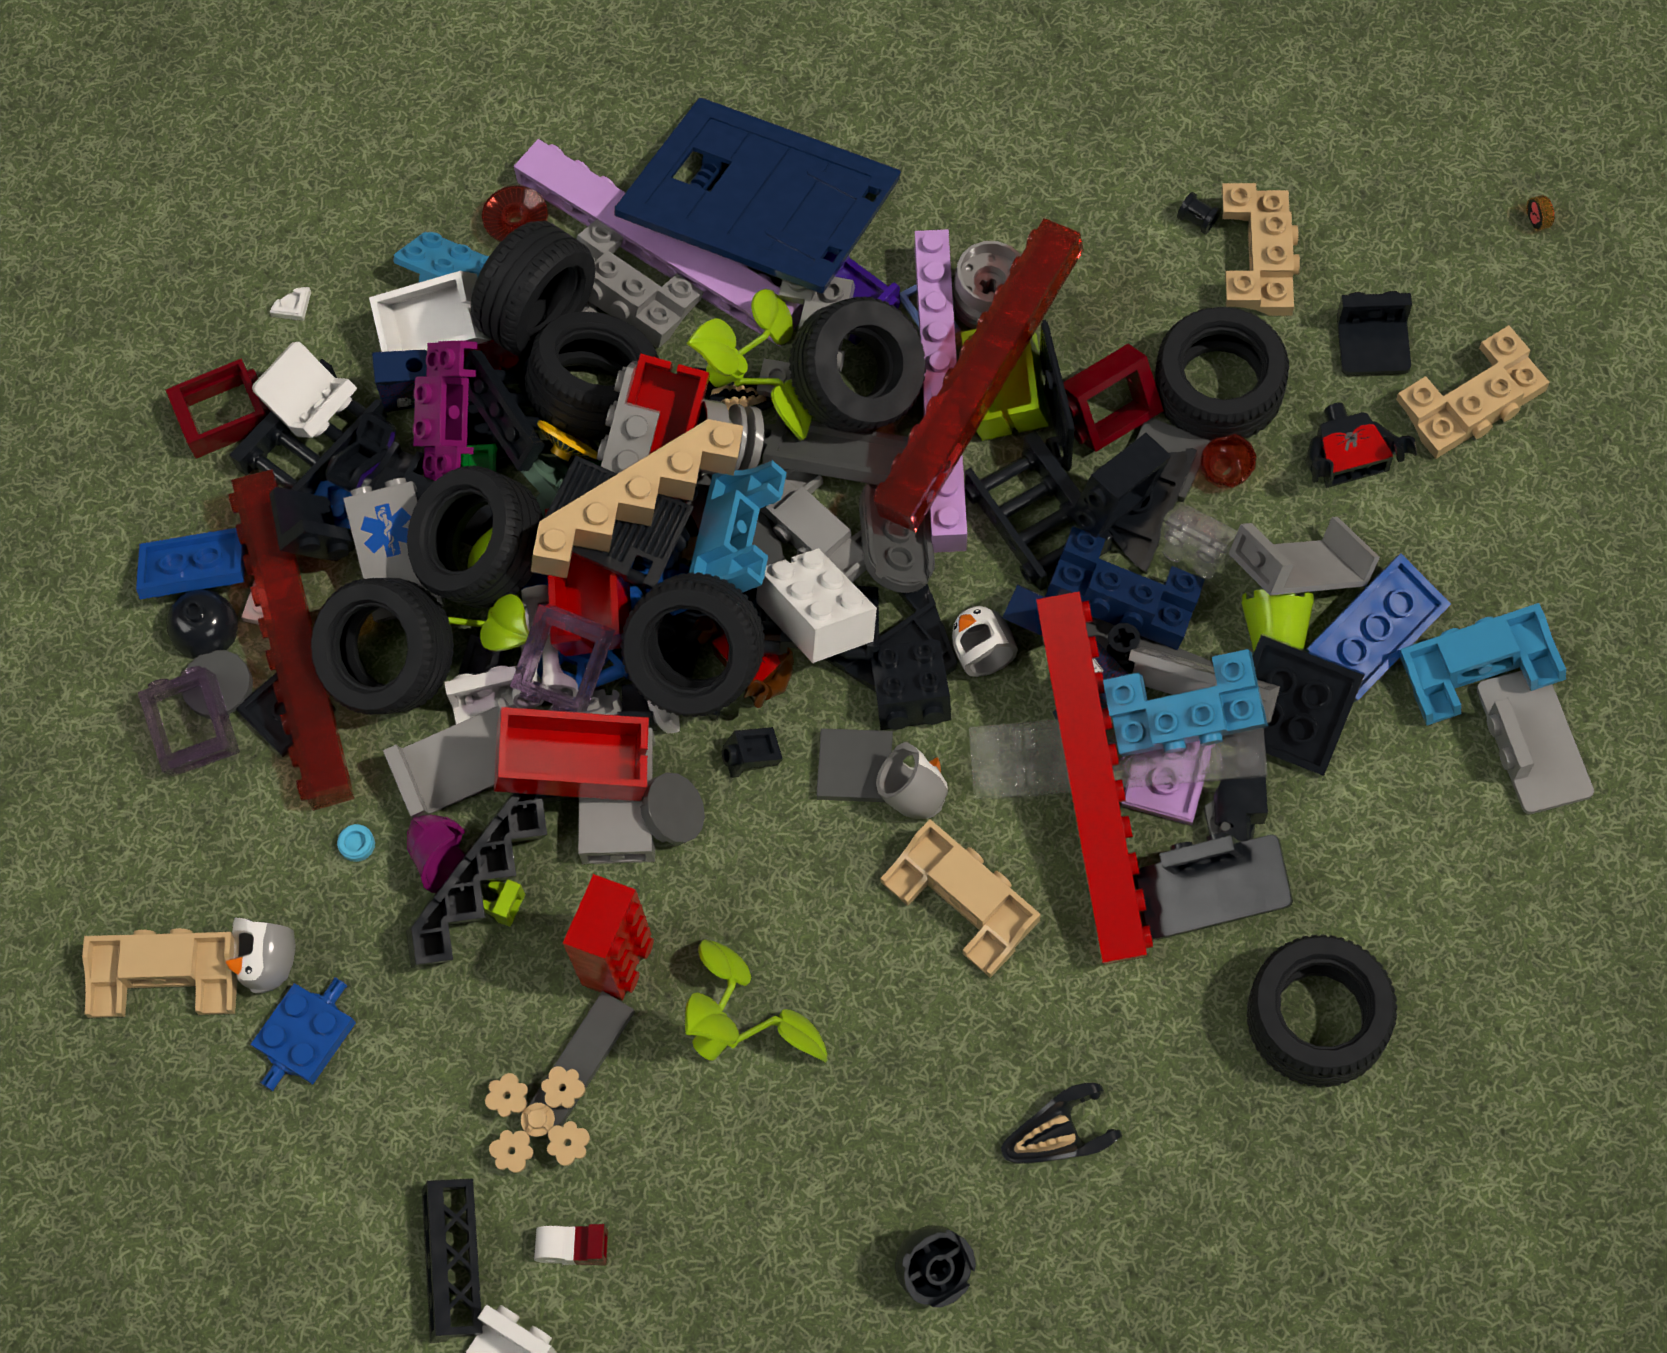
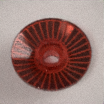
[482,185,548,242]

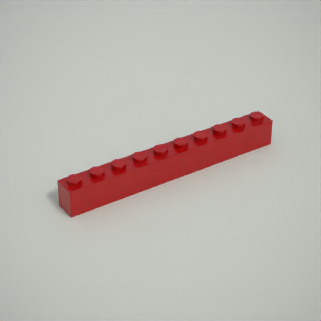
[1036,591,1153,965]

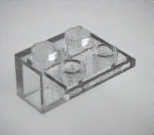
[1158,502,1238,581]

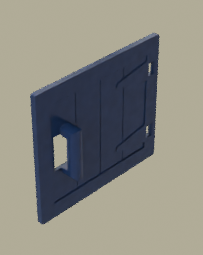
[614,98,901,293]

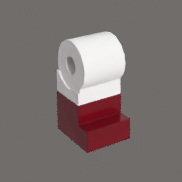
[534,1224,608,1266]

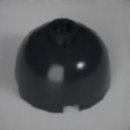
[166,589,239,659]
[895,1225,976,1308]

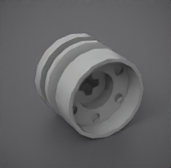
[952,241,1028,329]
[697,399,764,474]

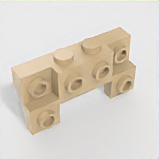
[1221,183,1300,316]
[1396,325,1550,459]
[880,819,1041,978]
[82,928,237,1018]

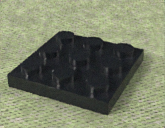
[1224,633,1365,776]

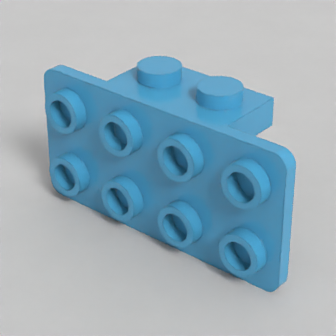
[393,232,489,283]

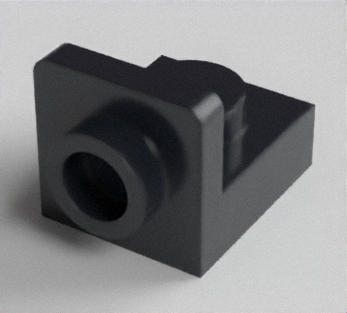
[458,633,511,675]
[722,727,783,778]

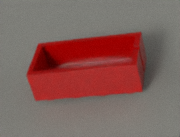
[627,353,710,499]
[545,508,631,657]
[494,707,649,801]
[563,874,654,1001]

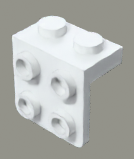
[252,342,357,438]
[444,666,526,724]
[466,1304,557,1353]

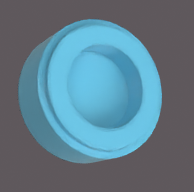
[337,824,375,862]

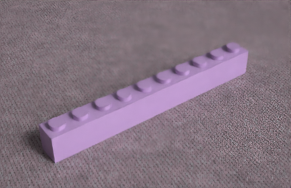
[514,139,803,346]
[914,229,967,553]

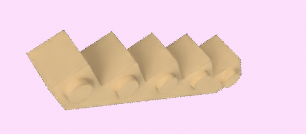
[531,419,743,578]

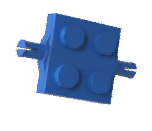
[250,977,356,1091]

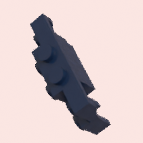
[1045,526,1205,650]

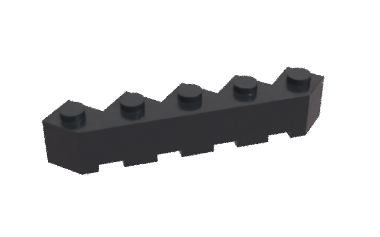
[406,793,573,968]

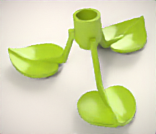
[687,289,812,441]
[448,528,532,651]
[685,939,828,1063]

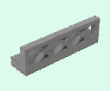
[1129,647,1280,723]

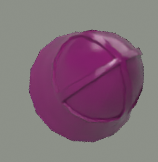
[407,815,465,893]

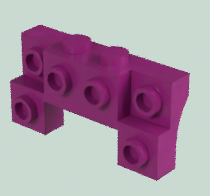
[413,341,477,481]

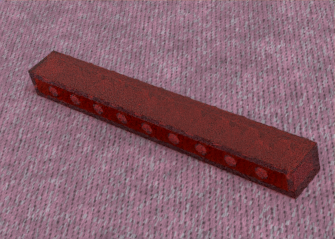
[874,218,1084,532]
[228,469,355,811]

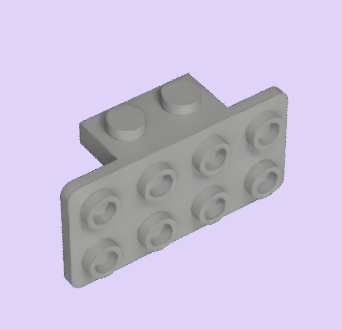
[597,361,660,474]
[1477,671,1594,814]

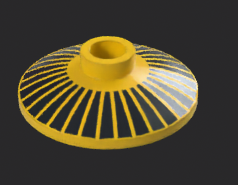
[537,420,597,461]

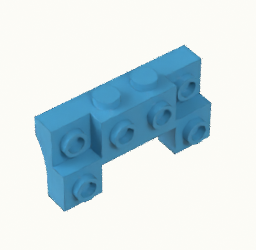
[689,460,787,593]
[1400,603,1566,726]
[1103,649,1268,757]

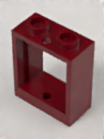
[1063,343,1164,452]
[165,358,271,459]

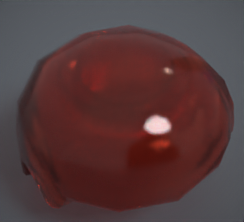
[1200,434,1257,489]

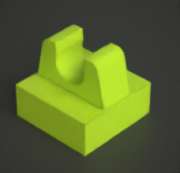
[483,879,525,927]

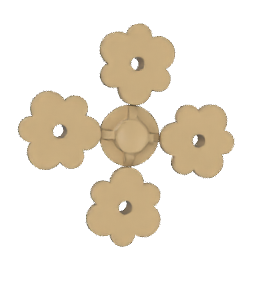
[485,1066,590,1173]

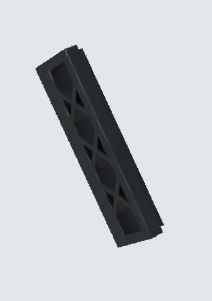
[422,1179,483,1343]

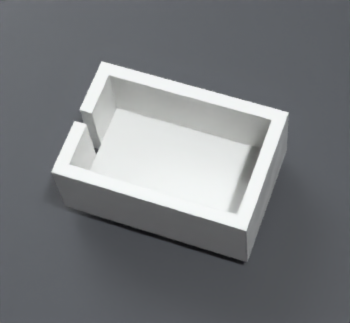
[369,271,491,352]
[756,548,877,663]

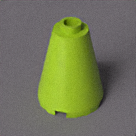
[1241,589,1314,652]

